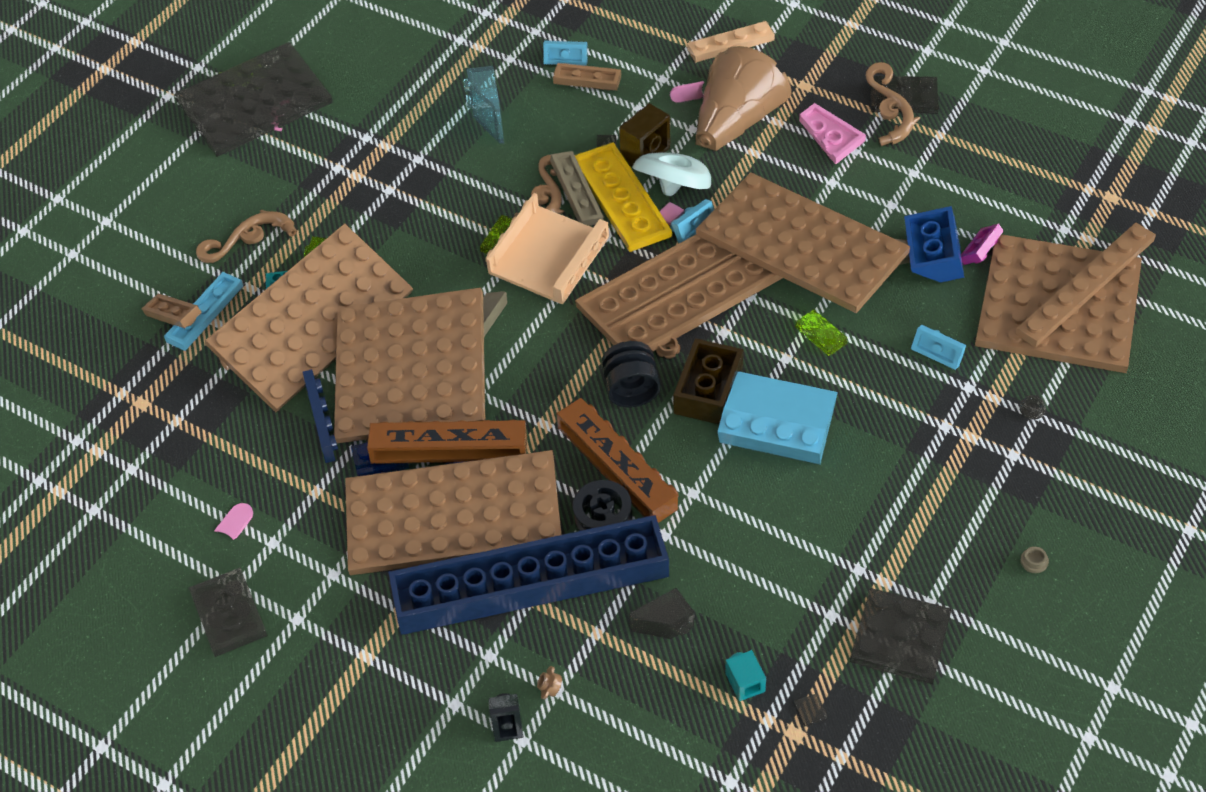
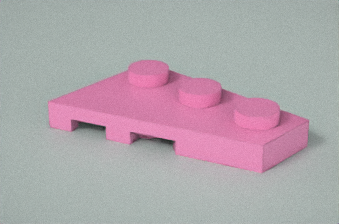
[799,103,866,165]

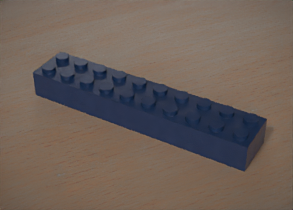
[389,515,669,635]

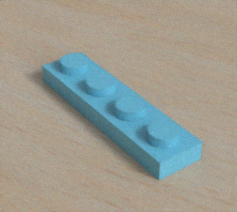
[164,272,243,351]

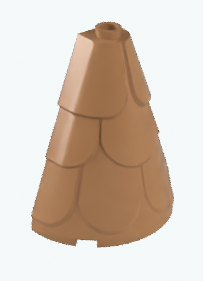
[696,46,791,151]

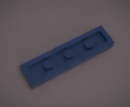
[303,369,338,463]

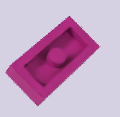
[961,224,1003,265]

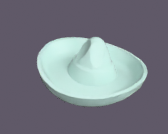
[632,153,711,196]

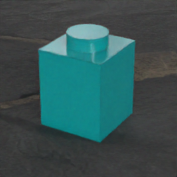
[725,650,766,702]

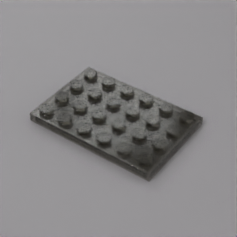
[174,42,333,157]

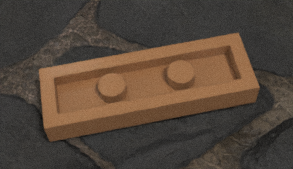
[553,63,621,91]
[142,293,202,328]

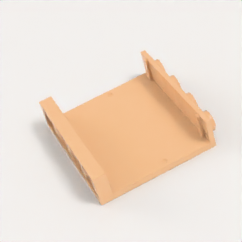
[486,193,609,305]

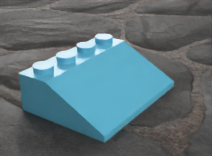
[718,371,838,464]

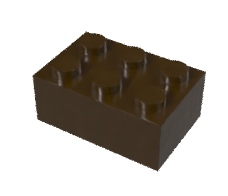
[673,338,744,424]

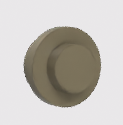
[1020,547,1049,573]

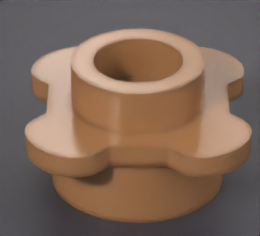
[537,666,562,699]

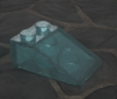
[464,66,504,144]

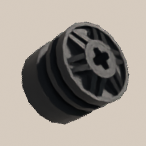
[601,341,660,408]

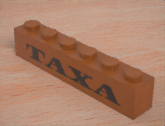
[557,398,679,523]
[367,420,527,463]

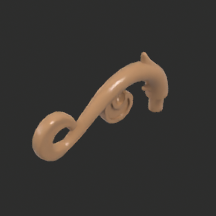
[866,62,920,146]
[514,155,564,217]
[196,210,297,263]

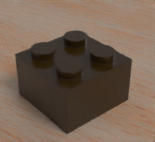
[619,103,670,172]

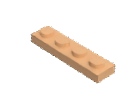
[687,21,775,63]

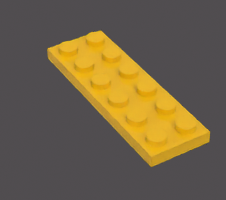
[575,142,672,252]

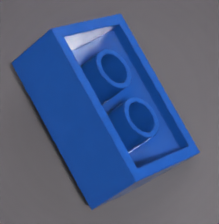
[904,206,965,283]

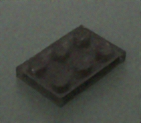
[870,76,939,114]
[189,568,268,657]

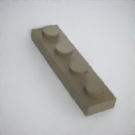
[550,151,603,226]

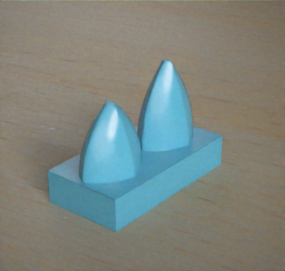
[543,41,587,66]
[670,199,714,243]
[911,325,966,370]

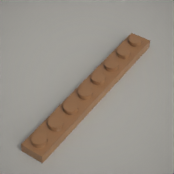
[1016,223,1156,348]

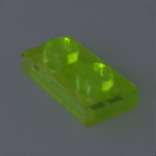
[795,309,848,356]

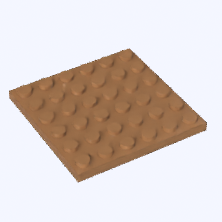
[975,234,1142,373]
[334,288,485,443]

